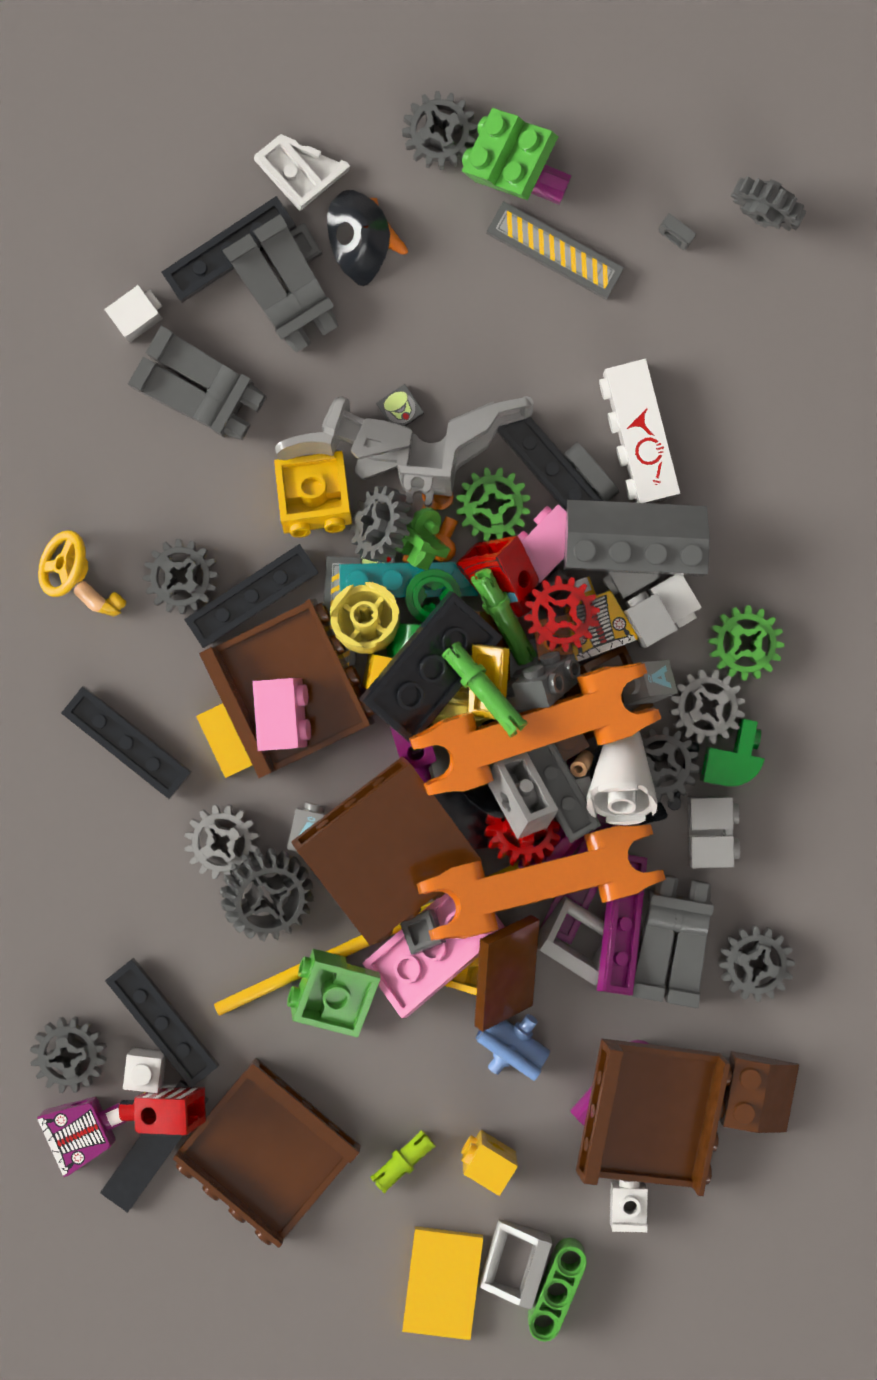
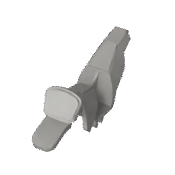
[275,396,534,507]

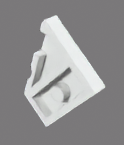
[254,134,350,211]

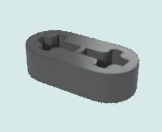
[563,442,619,501]

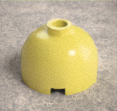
[330,582,400,654]

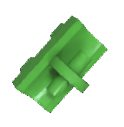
[395,507,451,570]

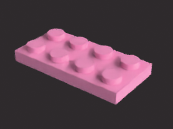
[362,893,505,1018]

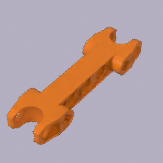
[409,662,661,795]
[417,824,666,941]

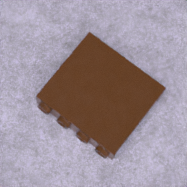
[199,598,376,778]
[291,756,482,946]
[576,1038,732,1196]
[173,1058,361,1248]

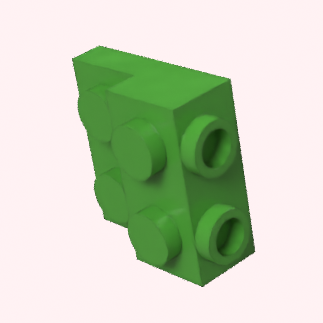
[462,108,559,200]
[287,949,381,1038]

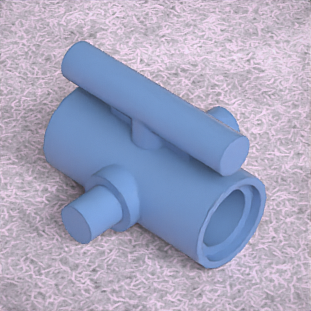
[475,1014,550,1081]

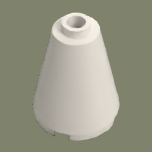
[586,731,658,825]

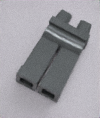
[222,214,338,353]
[128,325,267,440]
[632,875,714,1008]

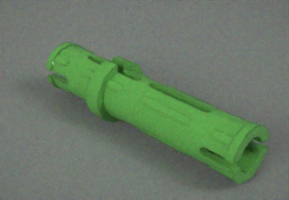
[471,568,537,665]
[442,642,528,738]

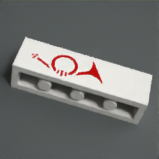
[599,359,680,503]

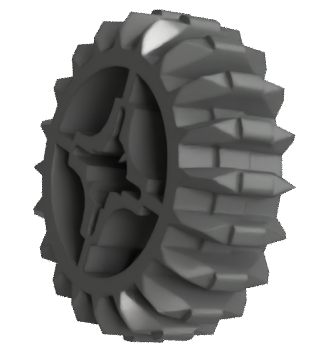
[220,848,314,941]

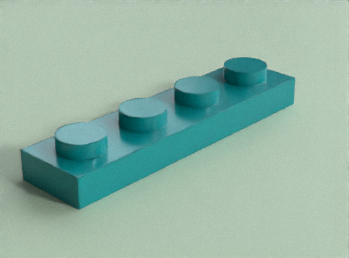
[339,562,478,598]

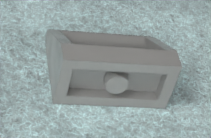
[538,896,604,985]
[478,1220,552,1310]

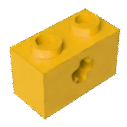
[461,1130,518,1196]

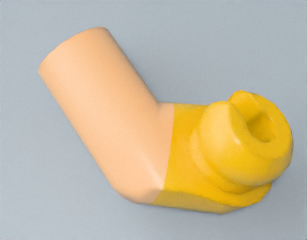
[74,581,126,617]

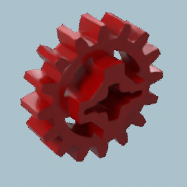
[523,576,600,652]
[484,814,561,868]

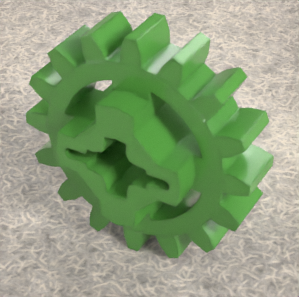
[456,467,530,542]
[707,605,784,680]

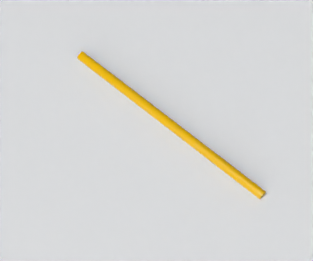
[214,861,519,1016]

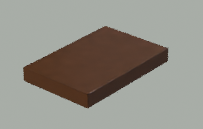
[474,915,540,1032]

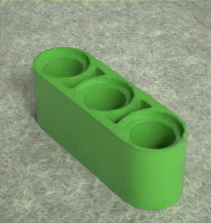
[528,1238,587,1342]

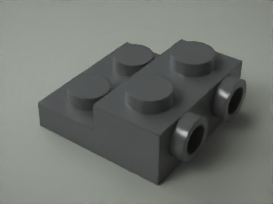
[506,651,580,710]

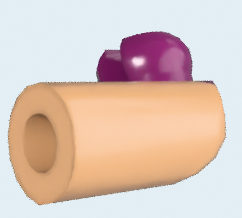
[567,750,594,777]

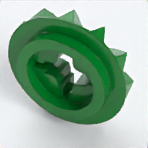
[405,569,461,623]

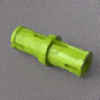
[370,1130,436,1193]

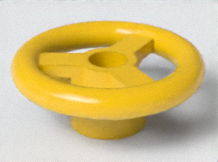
[38,530,88,597]

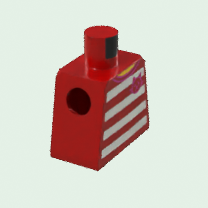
[119,1087,206,1135]

